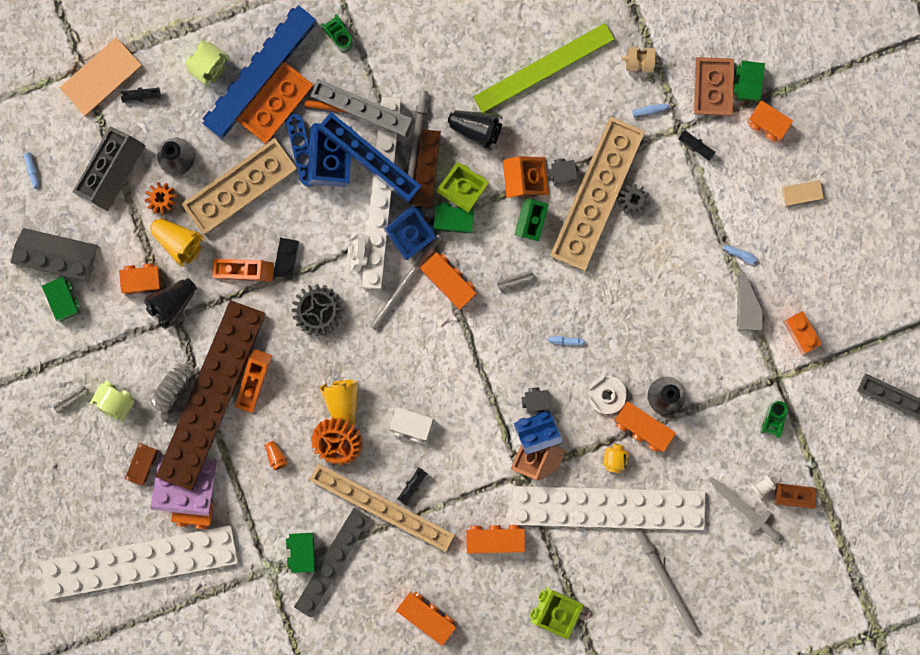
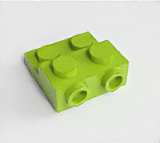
[436,161,489,213]
[530,587,584,640]

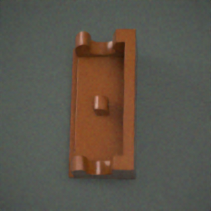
[125,443,159,486]
[774,483,816,509]

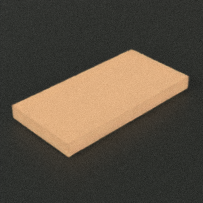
[59,38,142,117]

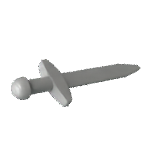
[709,477,781,541]

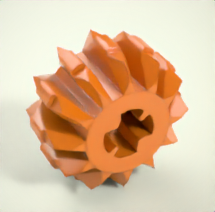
[145,182,178,215]

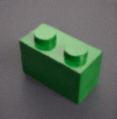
[514,198,549,241]
[434,203,474,234]
[42,277,81,322]
[286,532,316,573]

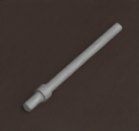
[403,90,428,204]
[370,233,442,331]
[635,530,699,635]

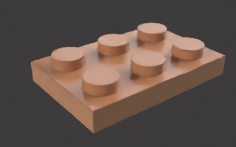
[693,57,734,116]

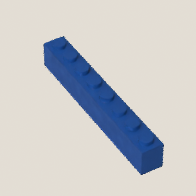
[202,5,317,140]

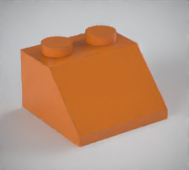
[503,156,549,198]

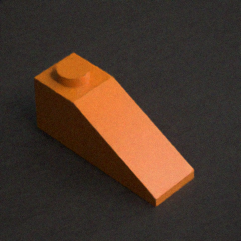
[212,259,274,282]
[235,349,273,413]

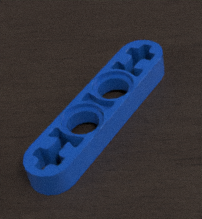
[286,114,314,187]

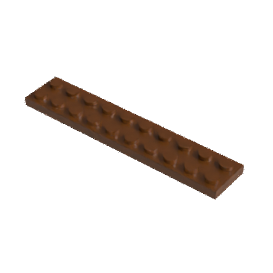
[156,300,266,491]

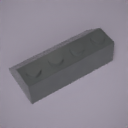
[73,126,146,211]
[10,228,98,282]

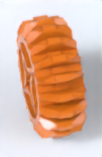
[311,416,363,466]

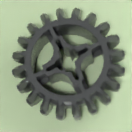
[291,284,343,336]

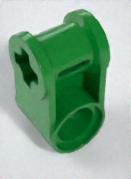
[321,14,353,52]
[760,401,788,439]

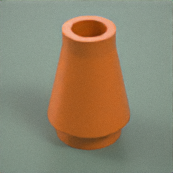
[264,441,288,471]

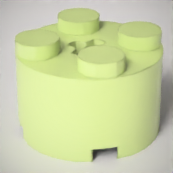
[185,40,229,86]
[89,381,135,422]

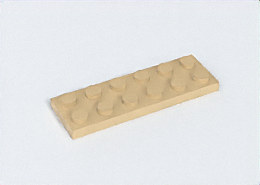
[182,138,297,235]

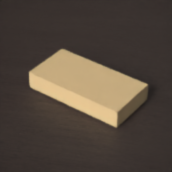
[782,180,824,207]

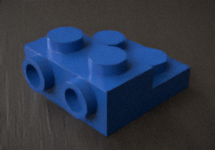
[384,206,436,260]
[514,411,563,455]

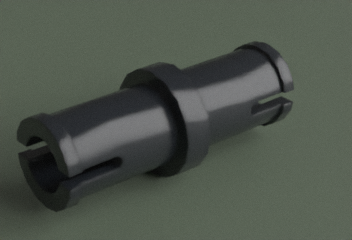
[121,87,161,103]
[678,130,716,161]
[397,467,428,506]

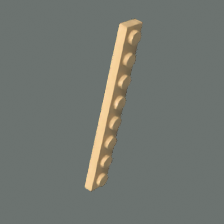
[309,463,454,552]

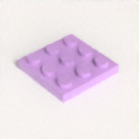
[150,455,217,516]

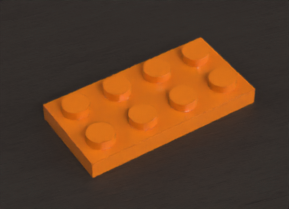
[236,62,314,144]

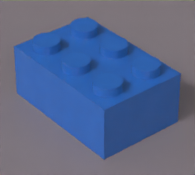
[307,123,352,187]

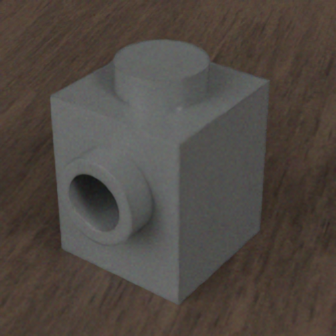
[548,158,577,185]
[521,387,550,412]

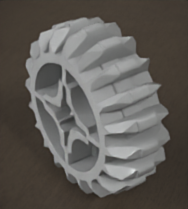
[151,363,193,413]

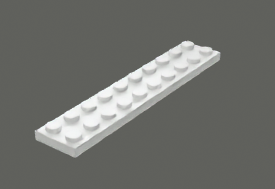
[511,486,705,530]
[41,525,238,600]

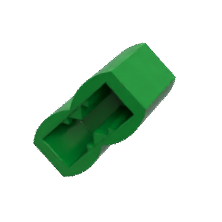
[733,60,765,103]

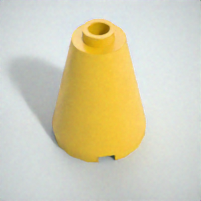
[150,218,204,267]
[320,379,358,425]

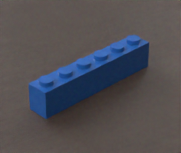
[319,112,421,203]

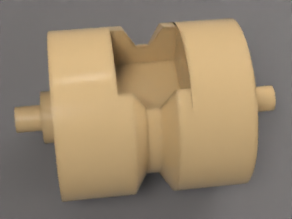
[622,46,660,73]

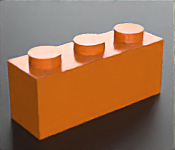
[420,252,476,311]
[614,401,676,453]
[466,525,525,553]
[396,591,456,646]

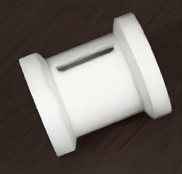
[751,475,776,500]

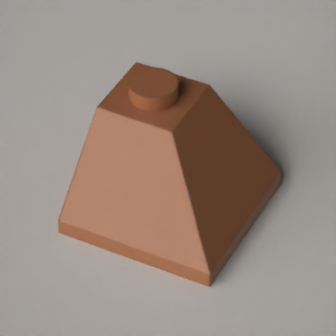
[511,445,566,481]

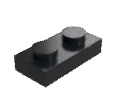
[273,237,299,279]

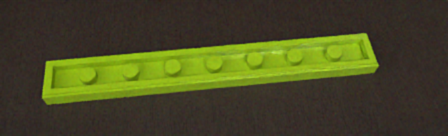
[473,23,614,113]

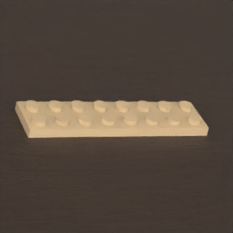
[550,116,645,271]

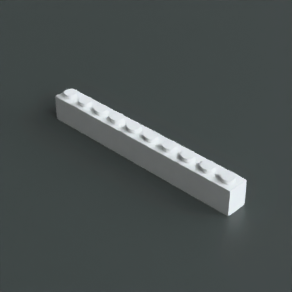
[362,97,401,291]

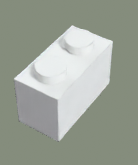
[389,407,433,443]

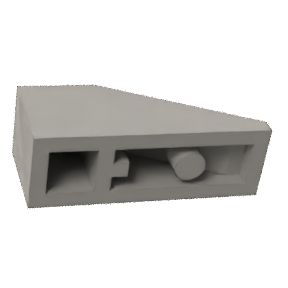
[736,272,766,331]

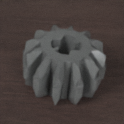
[618,184,651,217]

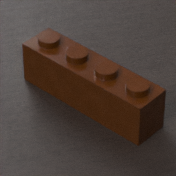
[412,129,441,210]

